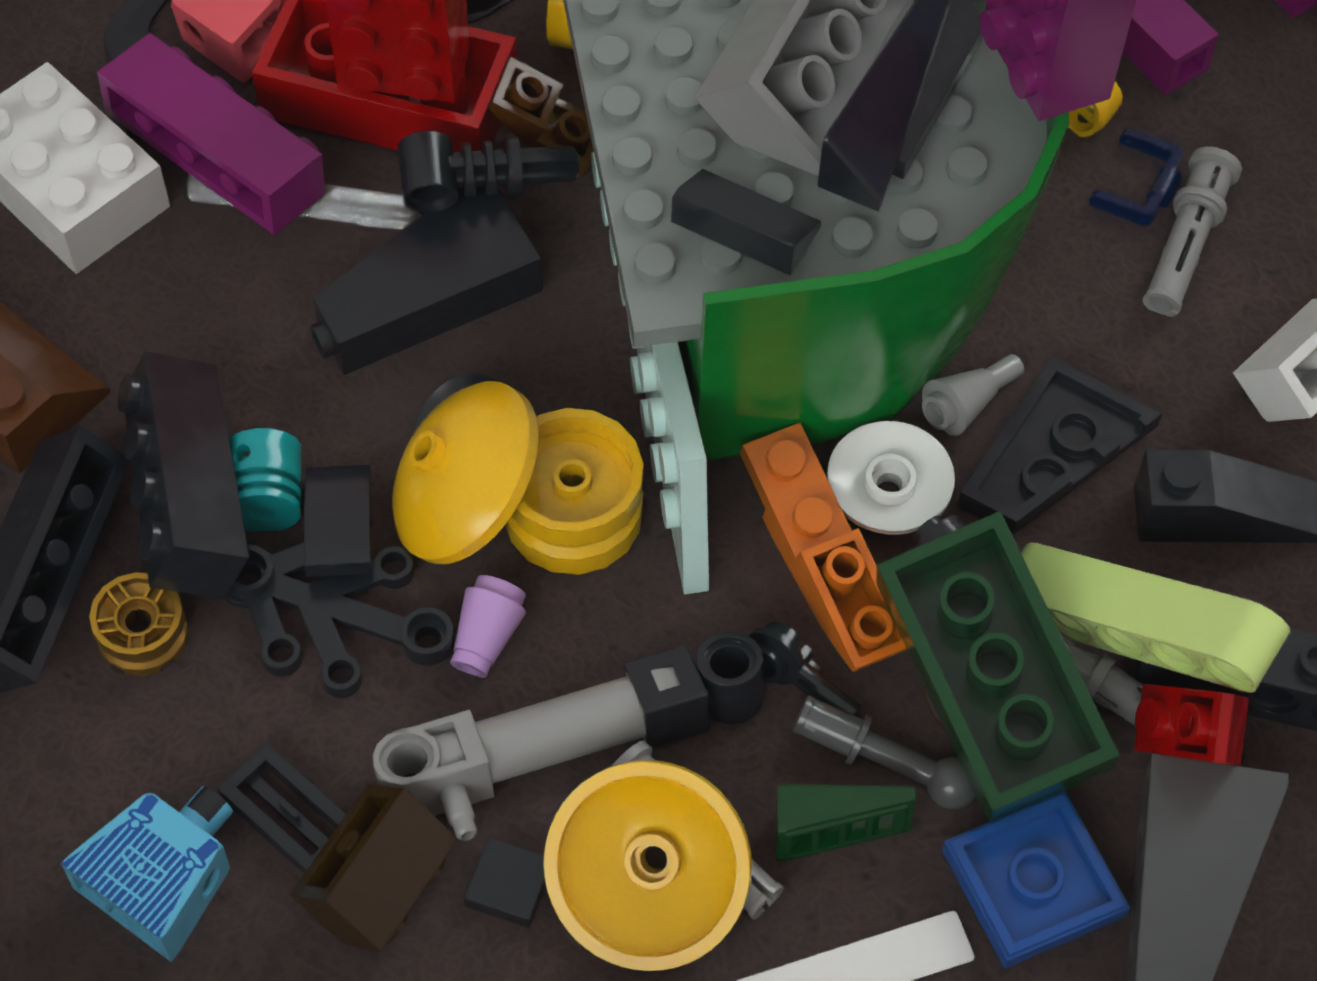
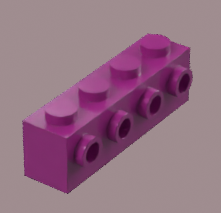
[97,33,325,235]

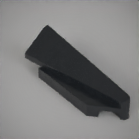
[817,0,982,212]

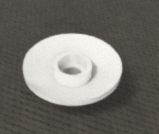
[827,421,955,535]

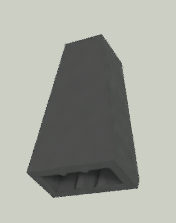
[1126,753,1289,981]

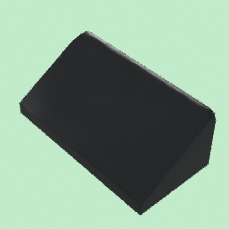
[671,168,821,276]

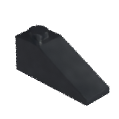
[1134,450,1317,543]

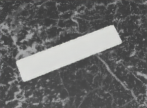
[736,911,975,981]

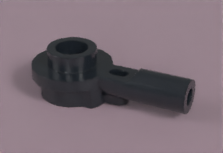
[748,622,861,715]

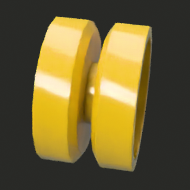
[505,408,644,575]

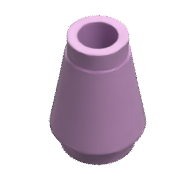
[450,575,526,678]

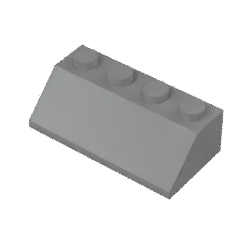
[694,0,915,176]

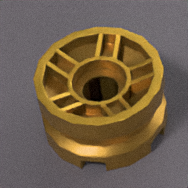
[89,572,189,676]

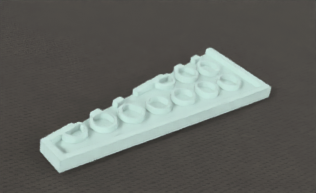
[591,152,709,595]

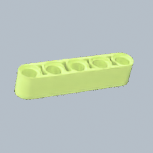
[1021,542,1290,693]

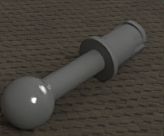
[792,695,976,810]

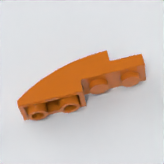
[739,423,907,672]

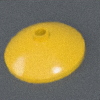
[392,381,539,564]
[544,760,752,971]

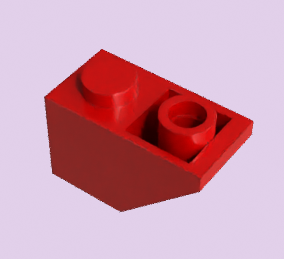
[1134,684,1249,766]

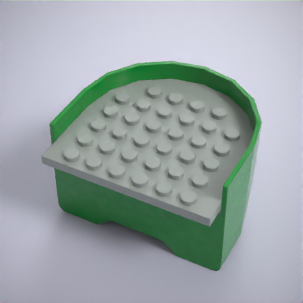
[563,0,1069,461]

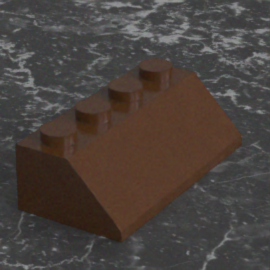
[0,302,111,474]

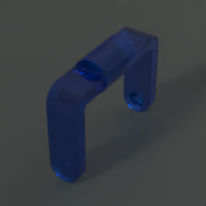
[1089,128,1183,225]

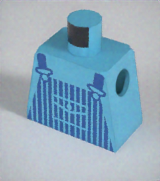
[61,786,233,962]

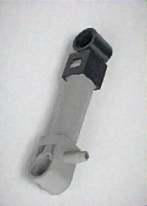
[373,631,764,841]

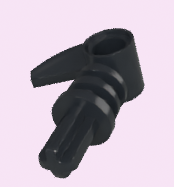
[398,131,579,215]

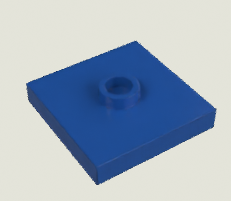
[942,791,1130,969]

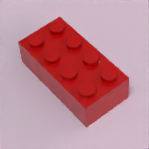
[252,0,517,152]
[325,0,470,103]

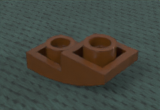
[488,57,594,177]

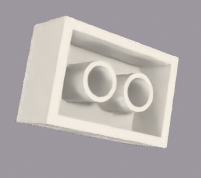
[0,62,170,274]

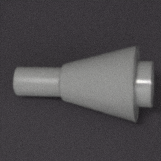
[922,354,1024,436]

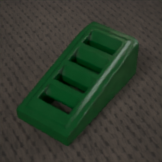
[776,784,916,861]

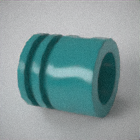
[229,428,301,532]

